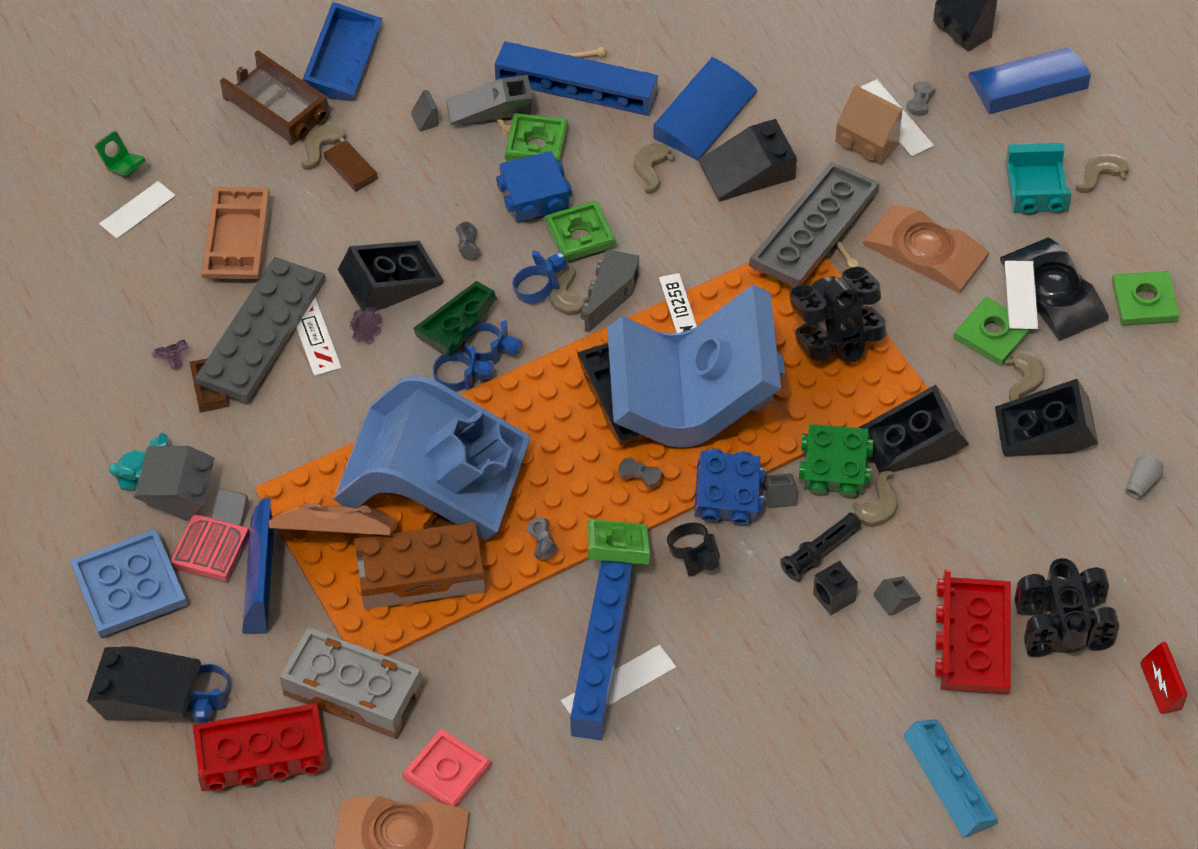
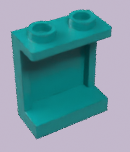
[1005,143,1071,213]

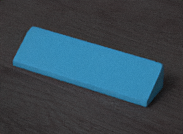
[904,719,999,837]

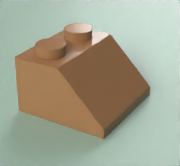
[835,85,903,165]

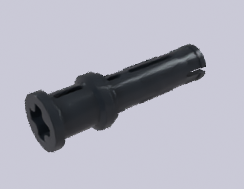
[780,512,861,581]

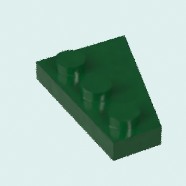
[413,281,497,357]

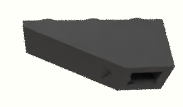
[446,75,533,125]
[581,249,639,332]

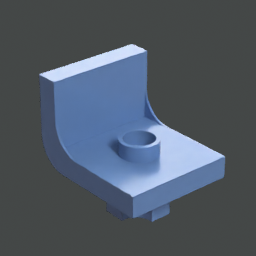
[607,284,785,447]
[333,376,531,541]

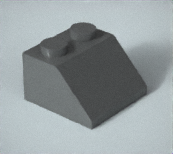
[134,446,215,521]

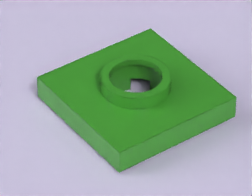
[505,113,568,161]
[544,200,616,262]
[1112,271,1180,325]
[953,296,1033,366]
[586,519,650,565]

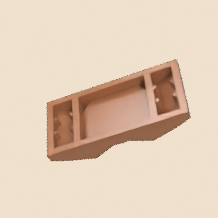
[202,187,270,279]
[863,205,989,293]
[269,502,398,535]
[334,796,470,849]

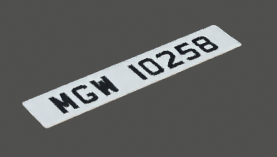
[659,273,697,333]

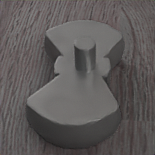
[906,81,935,116]
[455,221,481,259]
[618,457,662,490]
[527,517,557,559]

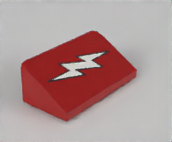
[1140,642,1188,714]

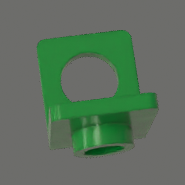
[94,131,146,176]

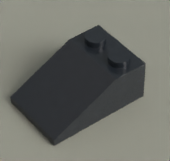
[933,0,997,52]
[699,119,797,202]
[338,240,444,311]
[995,379,1098,456]
[859,384,969,473]
[87,646,201,720]

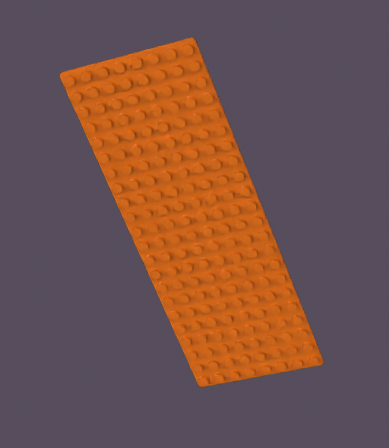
[256,256,928,656]

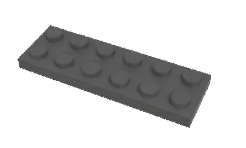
[749,161,880,287]
[195,257,325,403]

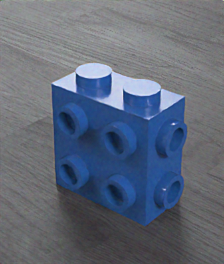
[496,151,572,222]
[694,448,765,525]

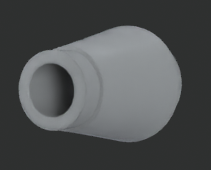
[1125,454,1164,500]

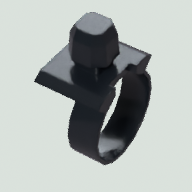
[667,522,720,576]

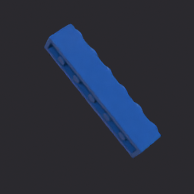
[494,41,658,116]
[570,560,632,741]

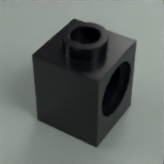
[813,560,858,615]

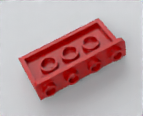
[935,569,1011,694]
[192,703,328,792]

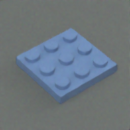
[70,529,187,638]

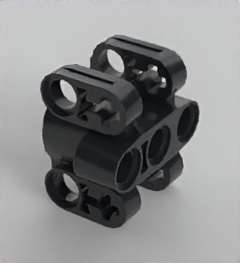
[789,267,887,362]
[1014,558,1119,657]

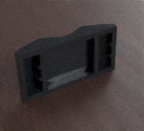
[1000,237,1109,341]
[577,343,646,445]

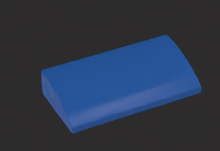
[302,2,383,99]
[968,47,1091,114]
[653,56,757,161]
[242,498,274,634]

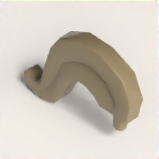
[301,124,346,169]
[634,143,675,194]
[1076,154,1129,193]
[549,262,590,315]
[1004,351,1045,401]
[852,471,898,527]

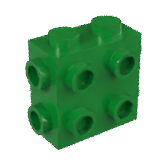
[798,424,873,497]

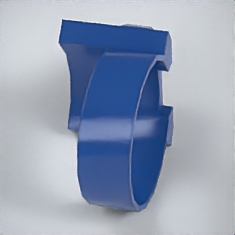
[512,250,567,303]
[463,320,522,365]
[433,346,494,392]
[188,664,230,723]

